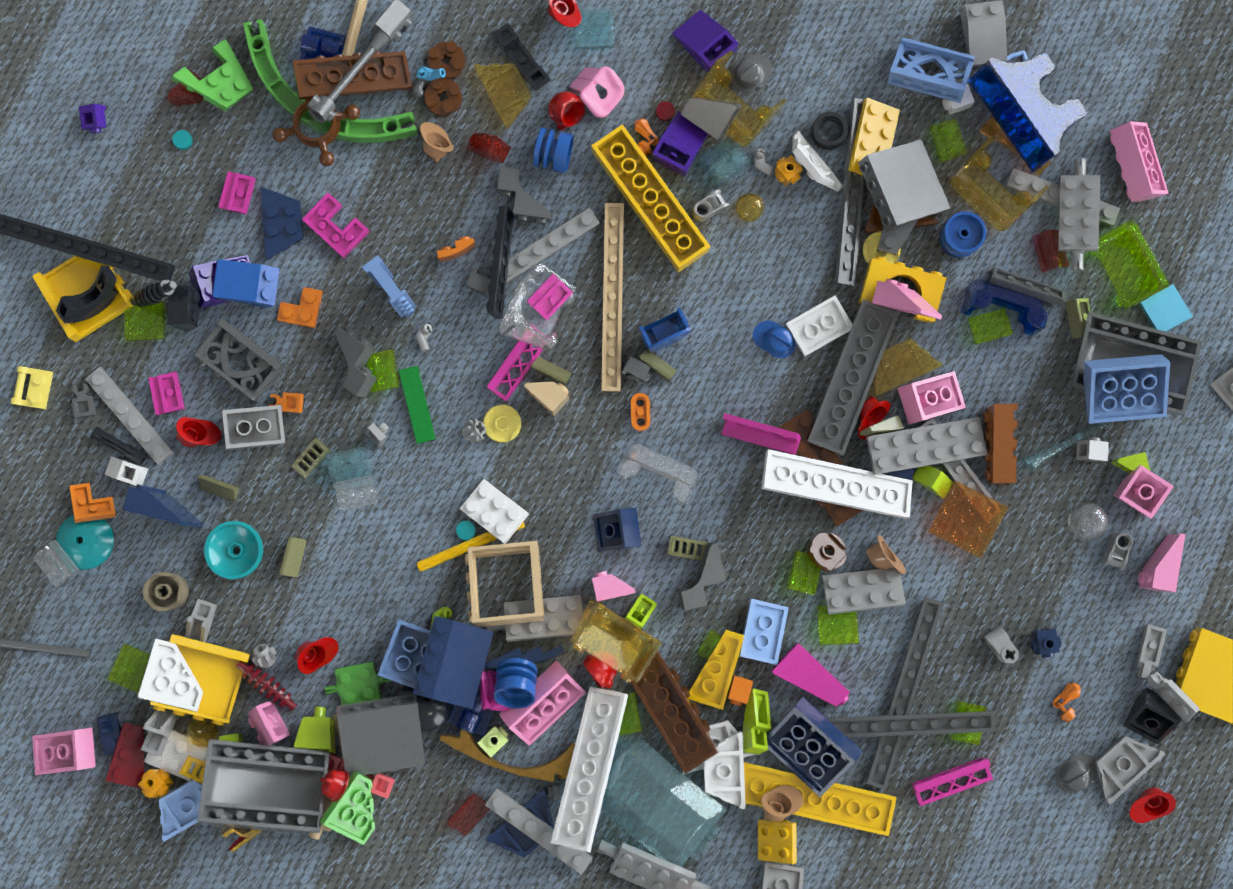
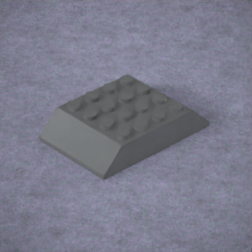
[1071,312,1202,416]
[197,739,330,833]

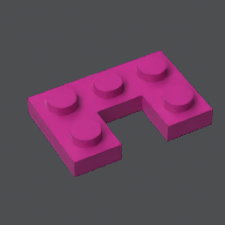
[302,193,370,259]

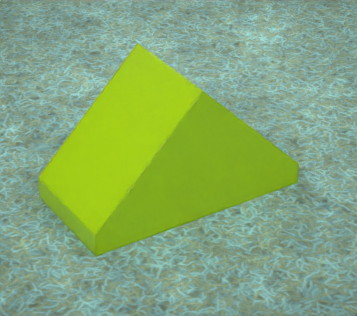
[1111,452,1150,474]
[912,466,954,499]
[625,593,657,629]

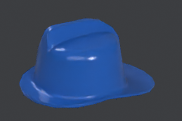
[753,321,796,358]

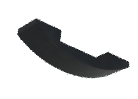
[493,23,551,91]

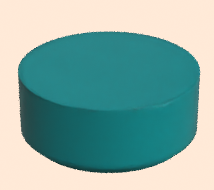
[172,130,193,150]
[456,521,476,540]

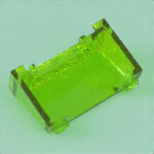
[1090,219,1171,309]

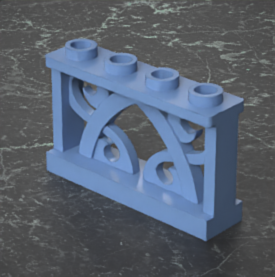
[887,38,975,103]
[362,255,417,318]

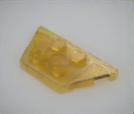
[473,63,532,130]
[875,338,943,396]

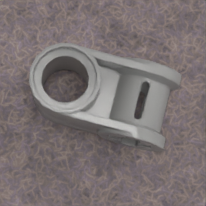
[693,189,730,222]
[1102,533,1133,571]
[983,626,1019,663]

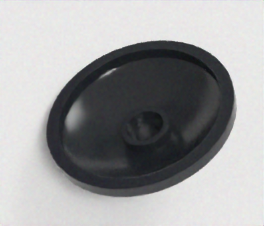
[396,684,454,731]

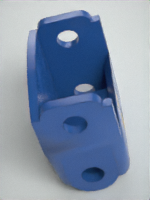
[639,307,691,352]

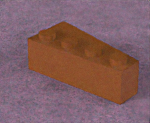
[982,404,1018,484]

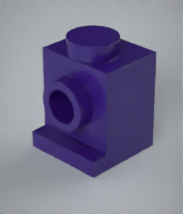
[78,104,107,134]

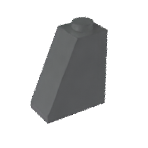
[681,97,742,140]

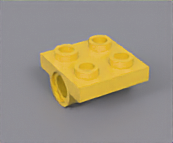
[758,819,796,864]

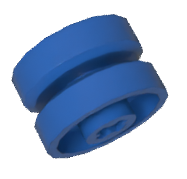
[939,211,987,258]

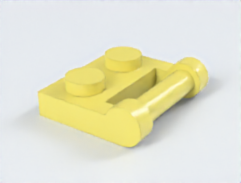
[10,366,53,409]

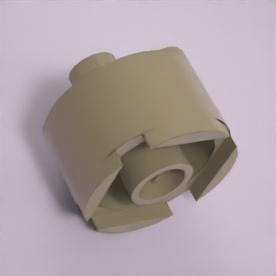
[143,572,189,611]

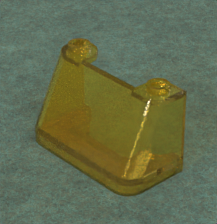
[571,599,663,683]

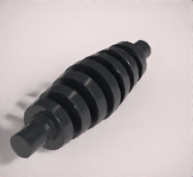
[131,280,177,307]

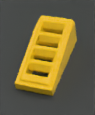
[179,755,206,784]

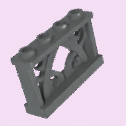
[194,318,285,402]

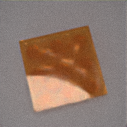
[928,480,1008,558]

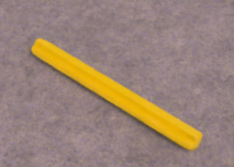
[417,522,525,571]

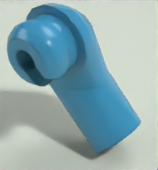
[416,66,446,81]

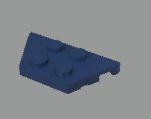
[261,187,304,260]
[486,789,554,858]

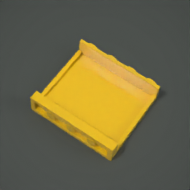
[32,239,133,342]
[1176,628,1233,725]
[150,634,250,726]

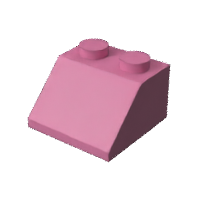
[1113,465,1174,519]
[592,571,635,602]

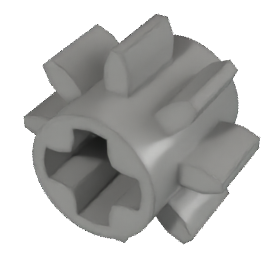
[462,419,486,443]
[252,644,277,668]

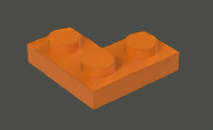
[277,287,323,328]
[70,483,116,523]

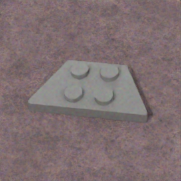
[1095,736,1165,804]

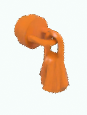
[634,118,659,156]
[1052,682,1081,723]

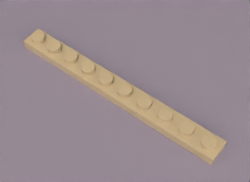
[601,203,624,392]

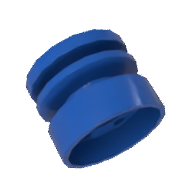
[533,128,574,173]
[494,658,538,708]

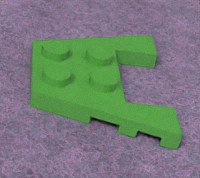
[171,39,253,111]

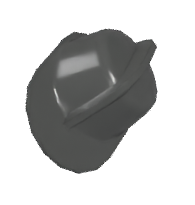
[731,54,772,92]
[1055,754,1098,793]

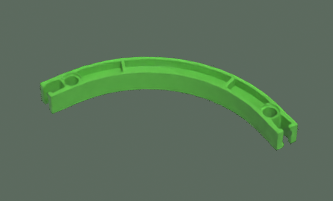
[243,19,418,143]

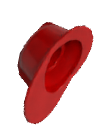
[548,0,582,28]
[858,396,890,440]
[176,417,221,448]
[294,637,339,674]
[319,770,349,802]
[1129,788,1176,823]

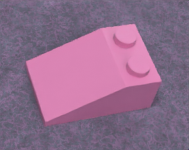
[872,279,942,319]
[897,371,966,424]
[1138,533,1185,592]
[248,701,290,746]
[32,728,96,775]

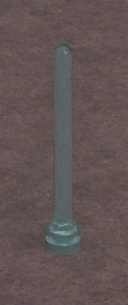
[1025,422,1109,471]

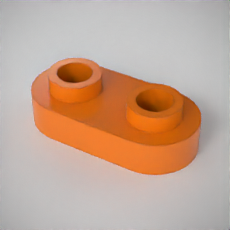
[631,393,650,432]

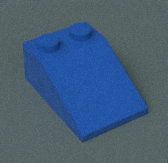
[212,259,280,308]

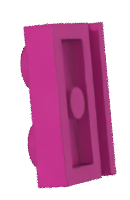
[218,171,256,215]
[526,273,573,321]
[148,372,185,415]
[479,671,510,711]

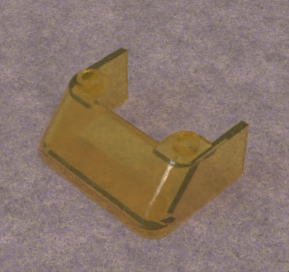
[693,51,787,147]
[951,135,1049,231]

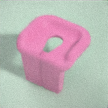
[569,67,624,118]

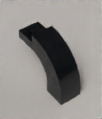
[56,266,118,324]

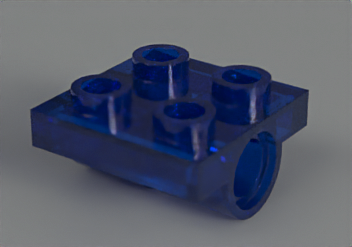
[299,26,346,60]
[448,691,495,736]

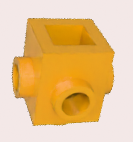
[774,155,803,186]
[138,769,175,798]

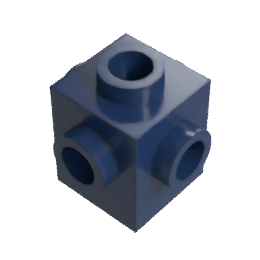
[1031,628,1061,658]

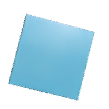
[1139,284,1193,332]

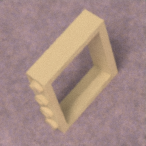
[465,541,545,627]

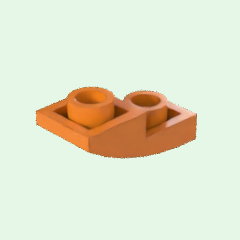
[437,236,476,262]

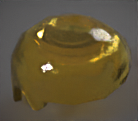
[736,193,765,222]
[187,719,218,747]

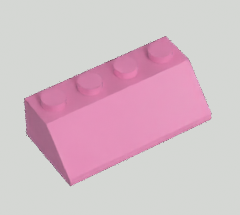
[1110,121,1168,202]
[499,661,586,746]

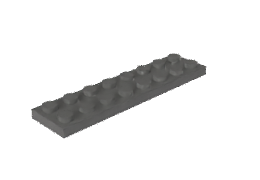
[807,300,898,456]

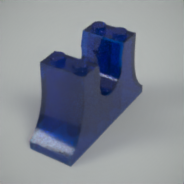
[968,52,1088,173]

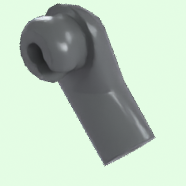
[411,78,430,98]

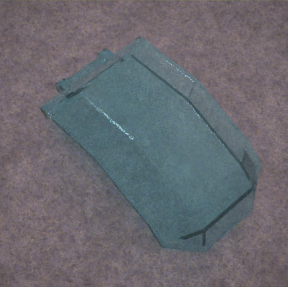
[601,739,727,867]

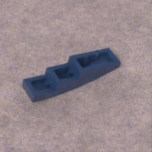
[485,645,566,669]

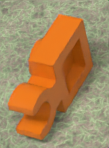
[269,392,304,413]

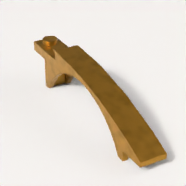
[440,728,576,782]

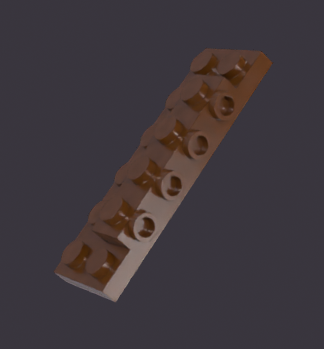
[292,51,412,100]
[778,409,863,527]
[625,651,719,774]

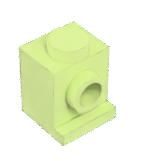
[478,726,509,757]

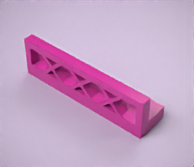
[487,324,550,402]
[722,413,801,455]
[911,756,993,806]

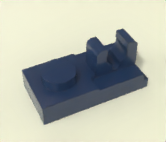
[97,712,121,756]

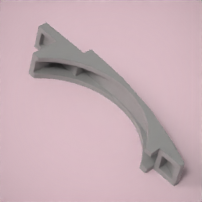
[141,599,217,757]

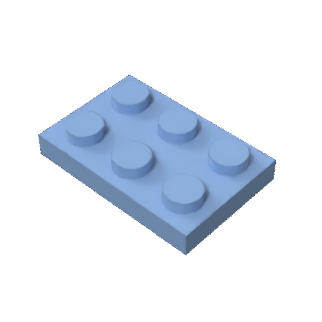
[739,599,789,665]

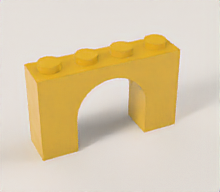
[858,256,946,323]

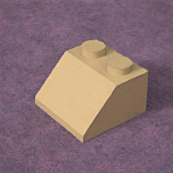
[524,382,569,416]

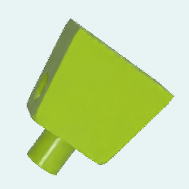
[294,707,336,753]

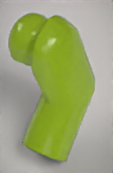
[430,607,452,631]

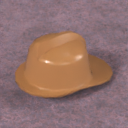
[420,122,454,162]
[866,535,906,574]
[761,785,803,822]

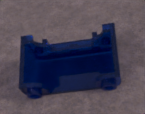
[960,279,1048,336]

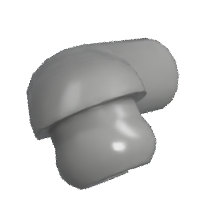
[753,149,774,176]
[415,324,432,353]

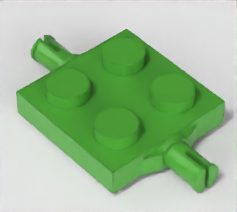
[325,661,392,705]

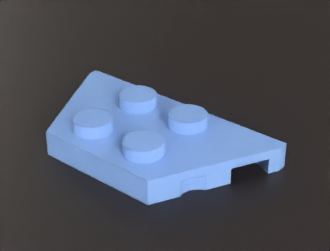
[159,779,202,841]

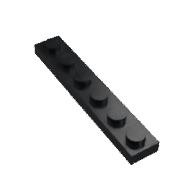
[486,205,514,319]

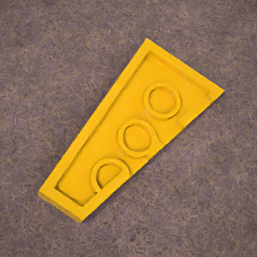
[688,630,745,710]

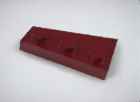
[105,722,144,789]

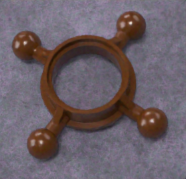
[272,99,360,167]

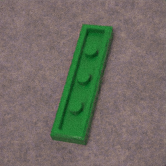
[399,366,436,444]

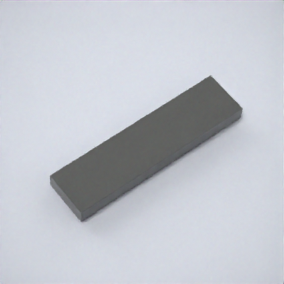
[990,267,1065,307]

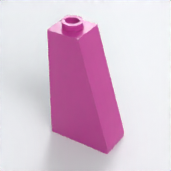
[770,642,850,707]

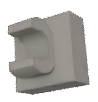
[366,423,389,448]

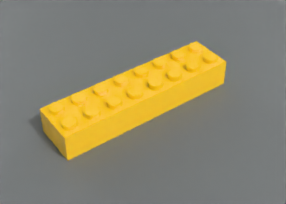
[591,124,711,273]

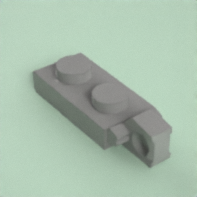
[1136,624,1167,679]
[1147,672,1200,723]

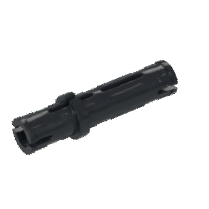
[91,427,147,465]

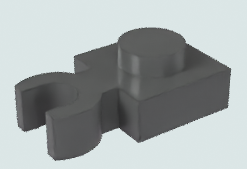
[72,383,96,419]

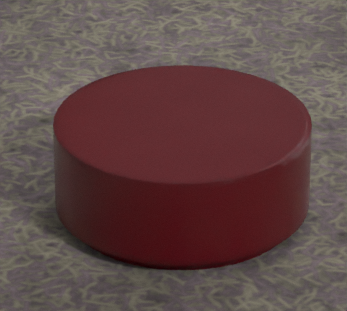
[656,101,675,122]

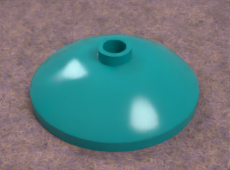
[56,515,114,570]
[204,521,263,579]

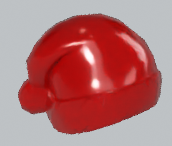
[549,91,586,131]
[583,651,618,689]

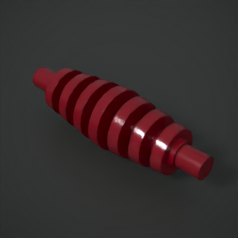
[236,661,297,711]

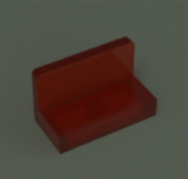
[1032,230,1069,272]
[446,792,490,836]

